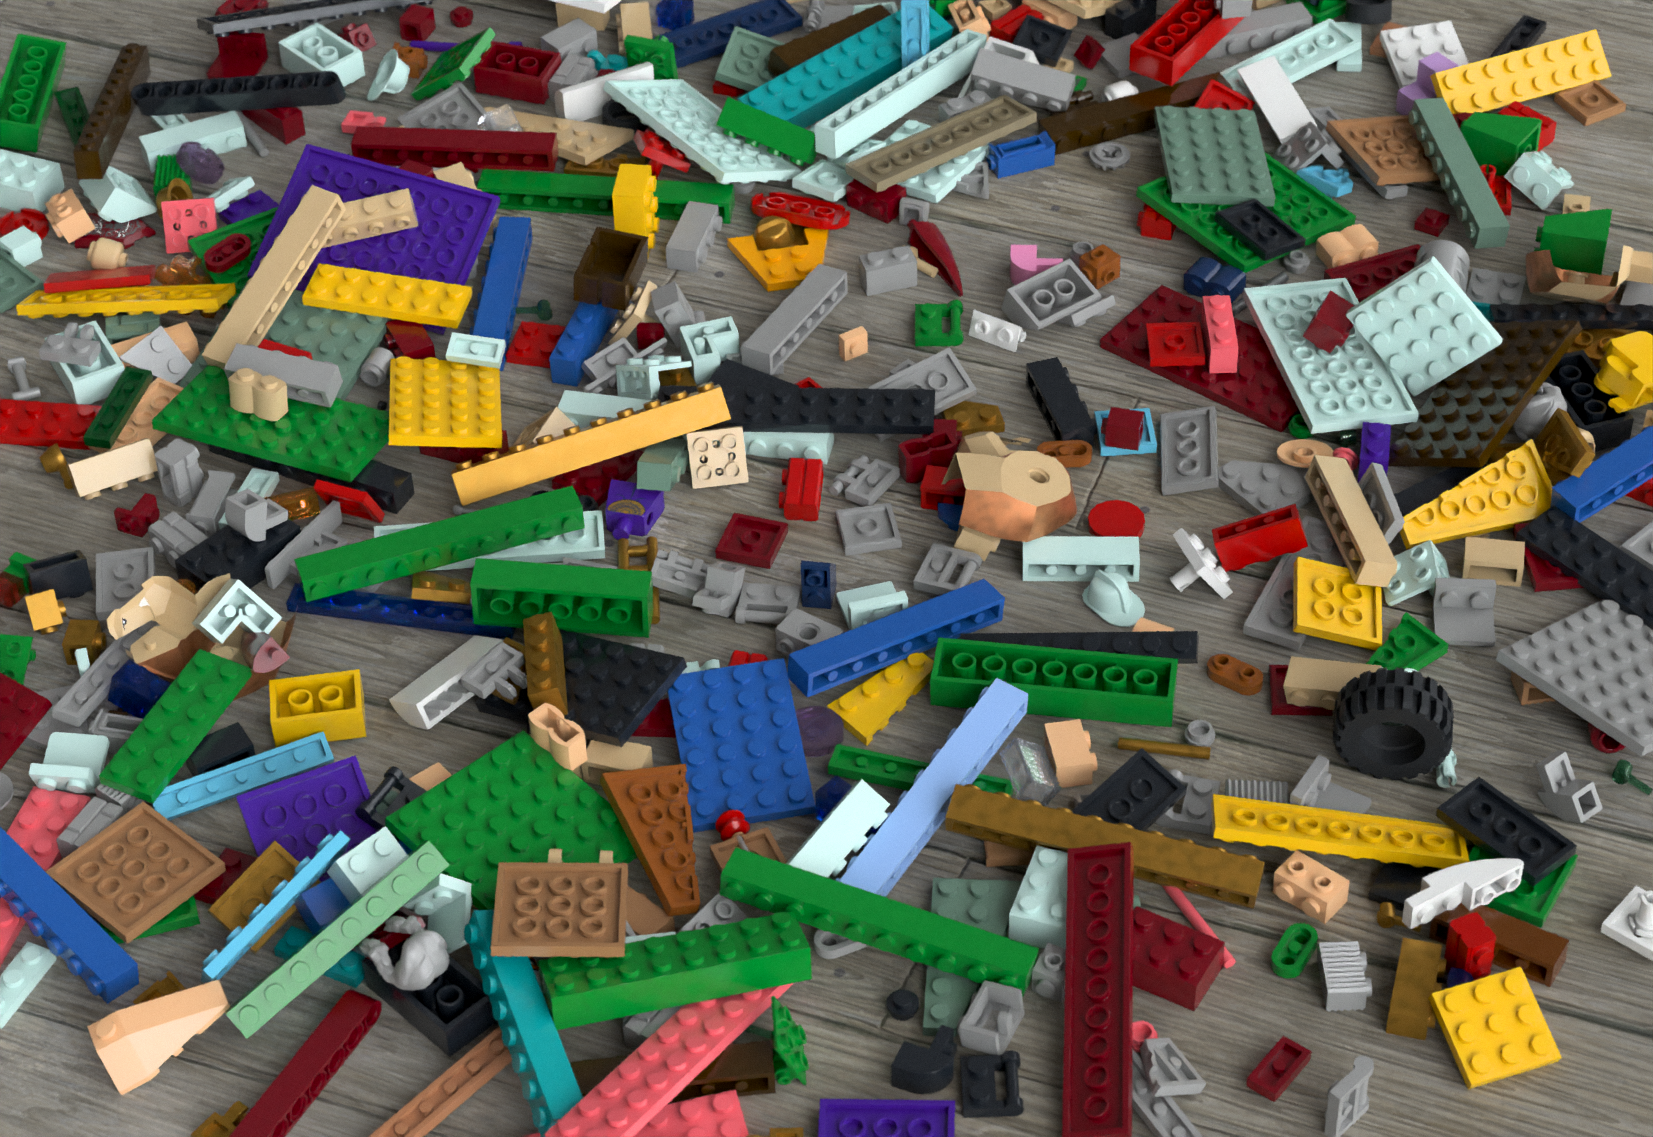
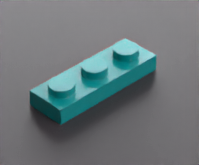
[274,926,365,989]

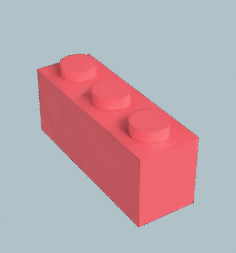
[1201,295,1239,374]

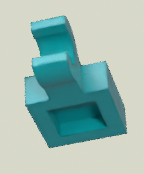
[587,50,628,71]

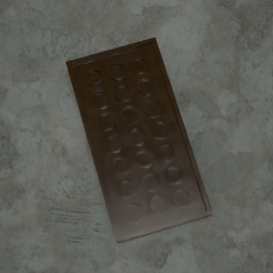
[1388,320,1582,467]

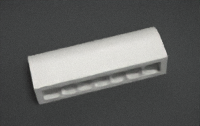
[1237,55,1317,144]
[554,62,654,121]
[389,635,503,730]

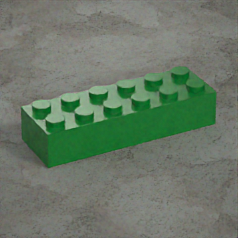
[0,33,66,153]
[470,558,654,638]

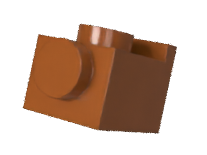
[392,42,428,79]

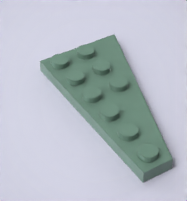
[923,878,1022,1037]

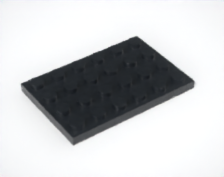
[476,629,687,747]

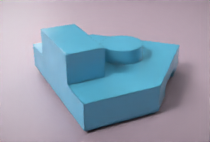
[1296,165,1353,199]

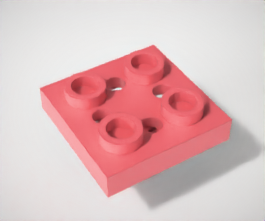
[161,198,218,254]

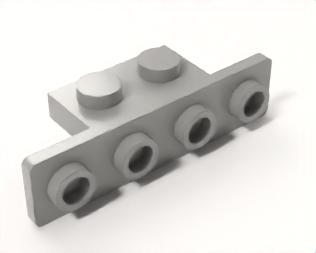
[581,337,668,394]
[265,500,348,589]

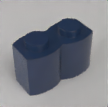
[1183,257,1246,304]

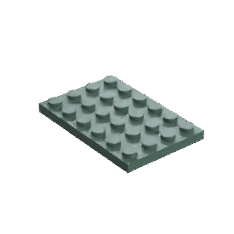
[1154,106,1275,206]

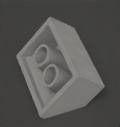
[1001,258,1102,330]

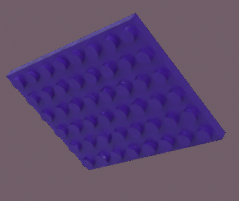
[247,144,501,335]

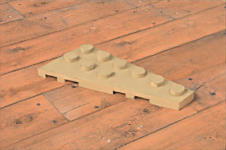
[484,107,634,166]

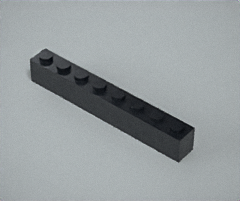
[208,444,415,514]

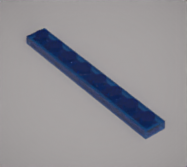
[286,583,516,639]

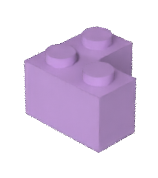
[1396,52,1458,115]

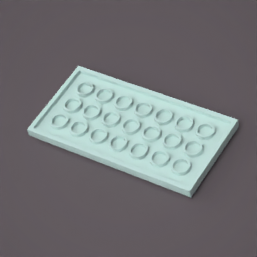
[603,79,801,184]
[1243,278,1419,434]

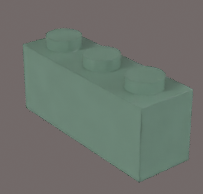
[637,438,690,491]

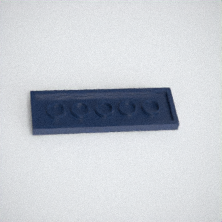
[652,0,803,68]

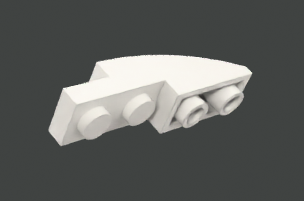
[1402,858,1524,929]

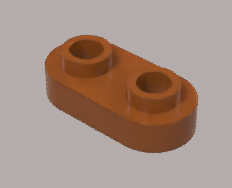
[1036,440,1092,468]
[1207,654,1263,696]

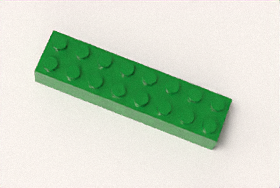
[930,637,1178,727]
[538,911,812,1030]

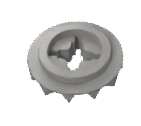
[1090,142,1130,171]

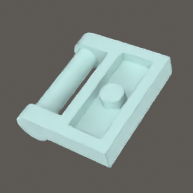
[827,139,886,167]
[206,176,255,212]

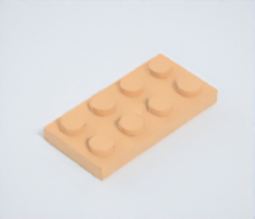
[88,377,184,453]

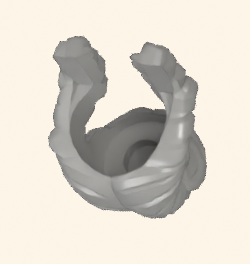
[1513,382,1567,442]
[359,916,450,990]

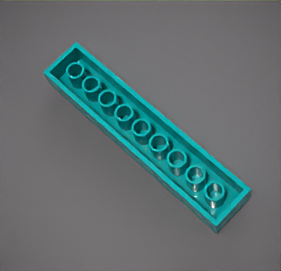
[738,6,953,129]

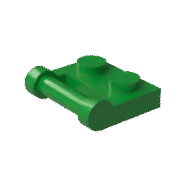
[915,300,964,346]

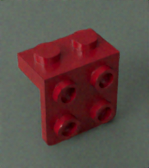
[206,31,269,79]

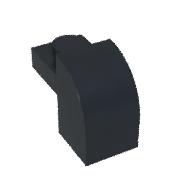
[891,1025,958,1094]

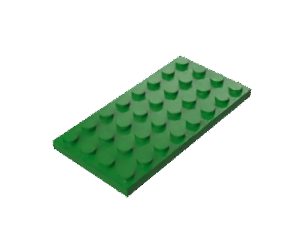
[152,365,389,482]

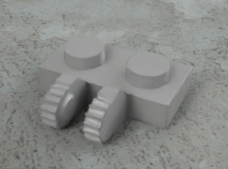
[39,322,101,367]
[460,642,527,700]

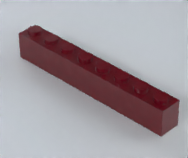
[351,126,559,171]

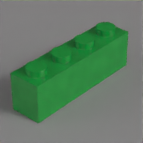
[716,97,817,166]

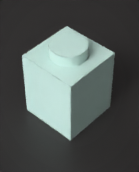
[0,226,43,267]

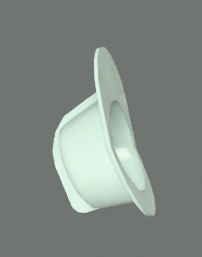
[367,49,410,101]
[1082,569,1145,627]

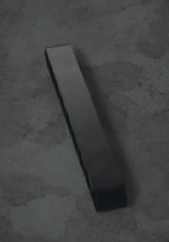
[131,71,346,116]

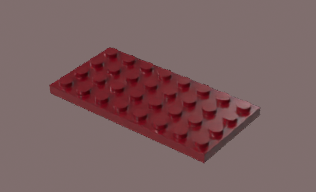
[1100,285,1301,433]

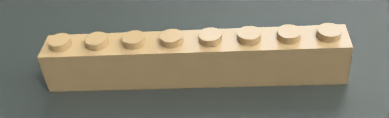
[202,185,346,370]

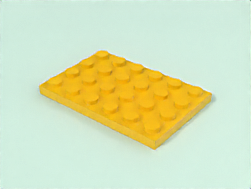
[389,356,502,448]

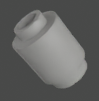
[360,347,395,387]

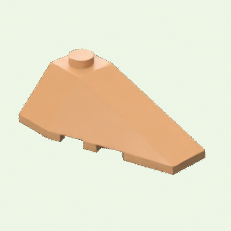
[87,980,230,1095]

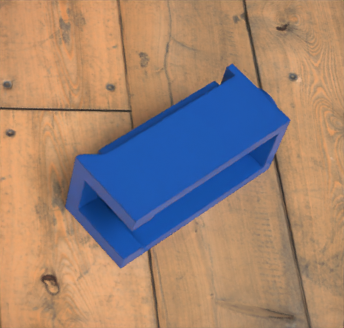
[986,131,1055,179]

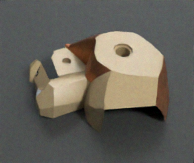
[1526,245,1653,305]
[941,431,1077,542]
[106,573,298,700]

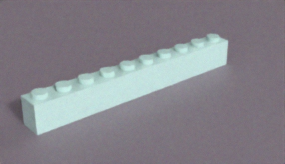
[815,29,987,159]
[558,390,834,464]

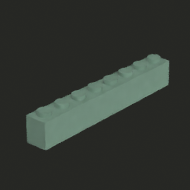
[1408,97,1510,249]

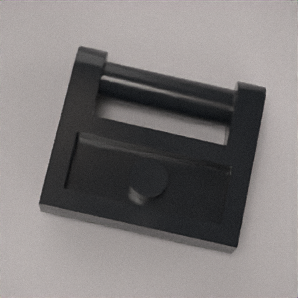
[355,766,427,842]
[960,1050,1024,1118]

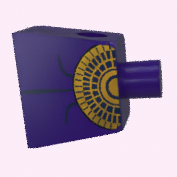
[605,480,665,540]

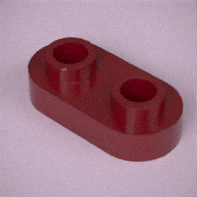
[204,233,251,273]

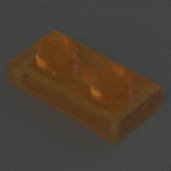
[264,487,320,521]

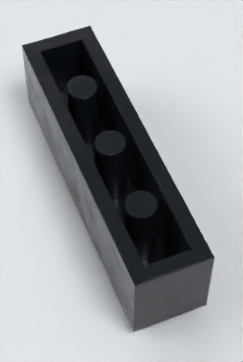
[1026,357,1097,447]
[1394,464,1487,517]

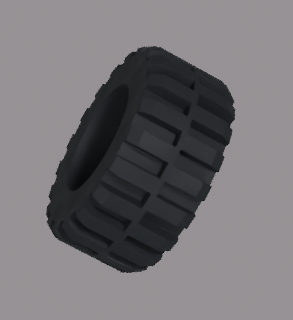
[1333,667,1454,780]

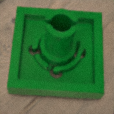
[624,34,678,80]

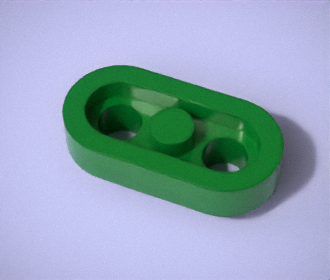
[1271,923,1318,978]

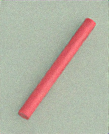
[1161,885,1236,968]

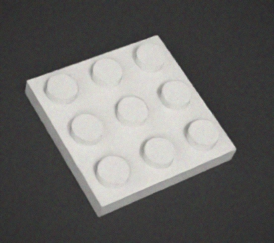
[1379,21,1469,89]

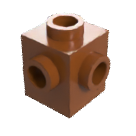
[1079,244,1121,289]

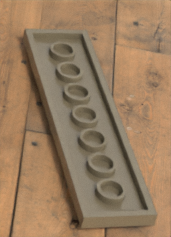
[845,94,1037,192]

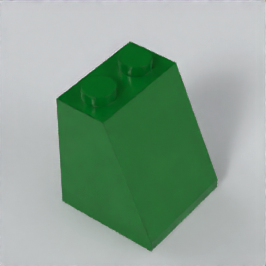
[1459,112,1542,187]
[1534,209,1613,275]

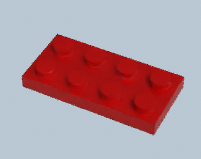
[0,399,102,450]

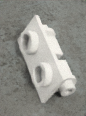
[968,310,1026,352]

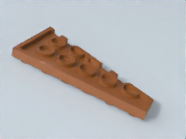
[599,764,700,917]

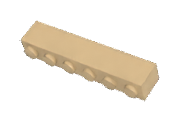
[1305,455,1398,587]

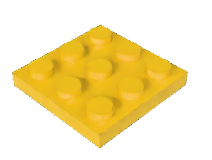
[1293,556,1382,651]
[1428,967,1562,1089]

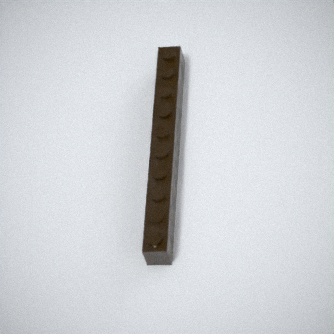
[73,43,151,180]

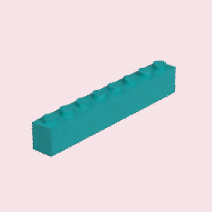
[464,910,583,1137]

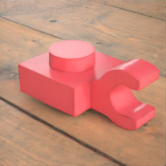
[341,110,387,134]

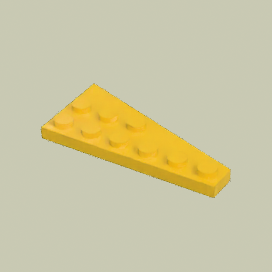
[1399,439,1553,550]

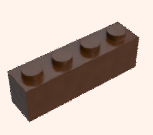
[1429,903,1569,987]

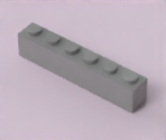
[1198,2,1312,62]
[740,264,848,375]

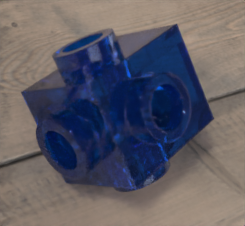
[655,0,695,30]

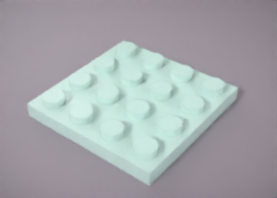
[884,119,992,204]
[1346,256,1503,397]

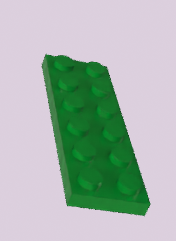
[99,649,252,804]

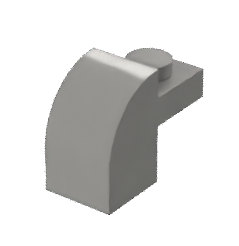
[225,489,288,541]
[692,561,745,617]
[1536,750,1603,824]

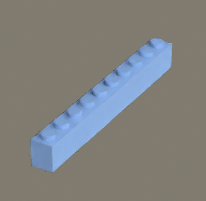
[835,678,1028,897]

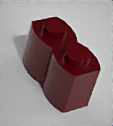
[898,430,958,483]

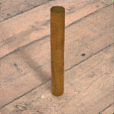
[1118,737,1211,759]

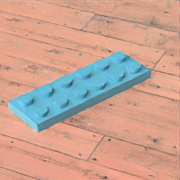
[201,830,350,984]

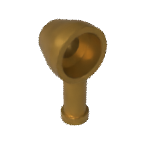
[39,443,73,489]

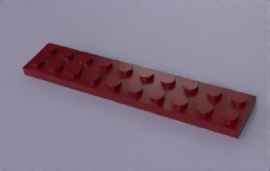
[1062,842,1134,1137]

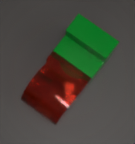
[0,552,36,607]

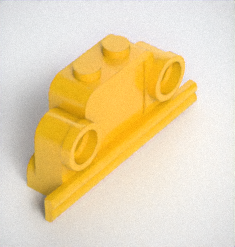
[1594,331,1653,413]

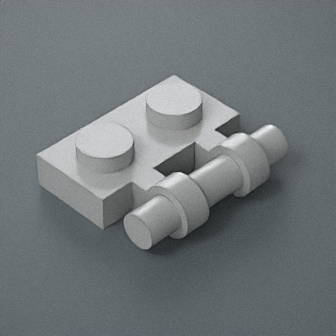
[829,455,900,506]
[651,549,709,598]

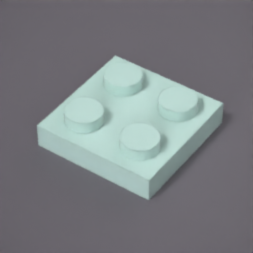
[792,159,854,202]

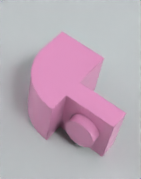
[1010,245,1063,285]

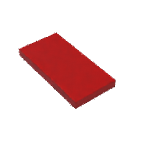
[43,265,156,294]

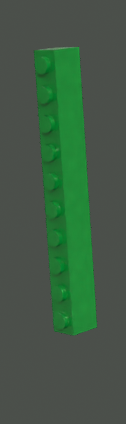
[477,169,735,224]
[294,486,585,602]
[720,847,1039,997]

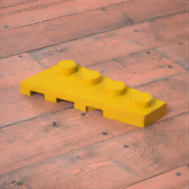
[827,652,934,746]

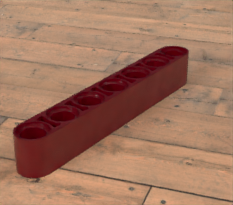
[229,989,382,1137]

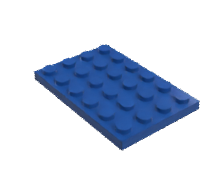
[667,658,816,833]

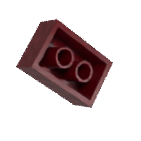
[473,41,561,105]
[1133,906,1225,1012]

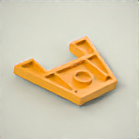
[727,228,829,292]

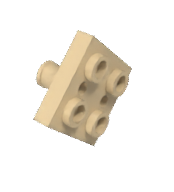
[608,280,659,345]
[686,426,749,489]

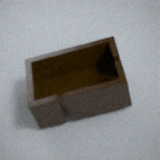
[573,226,648,311]

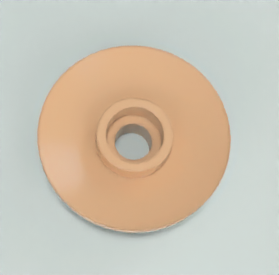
[1277,439,1333,468]

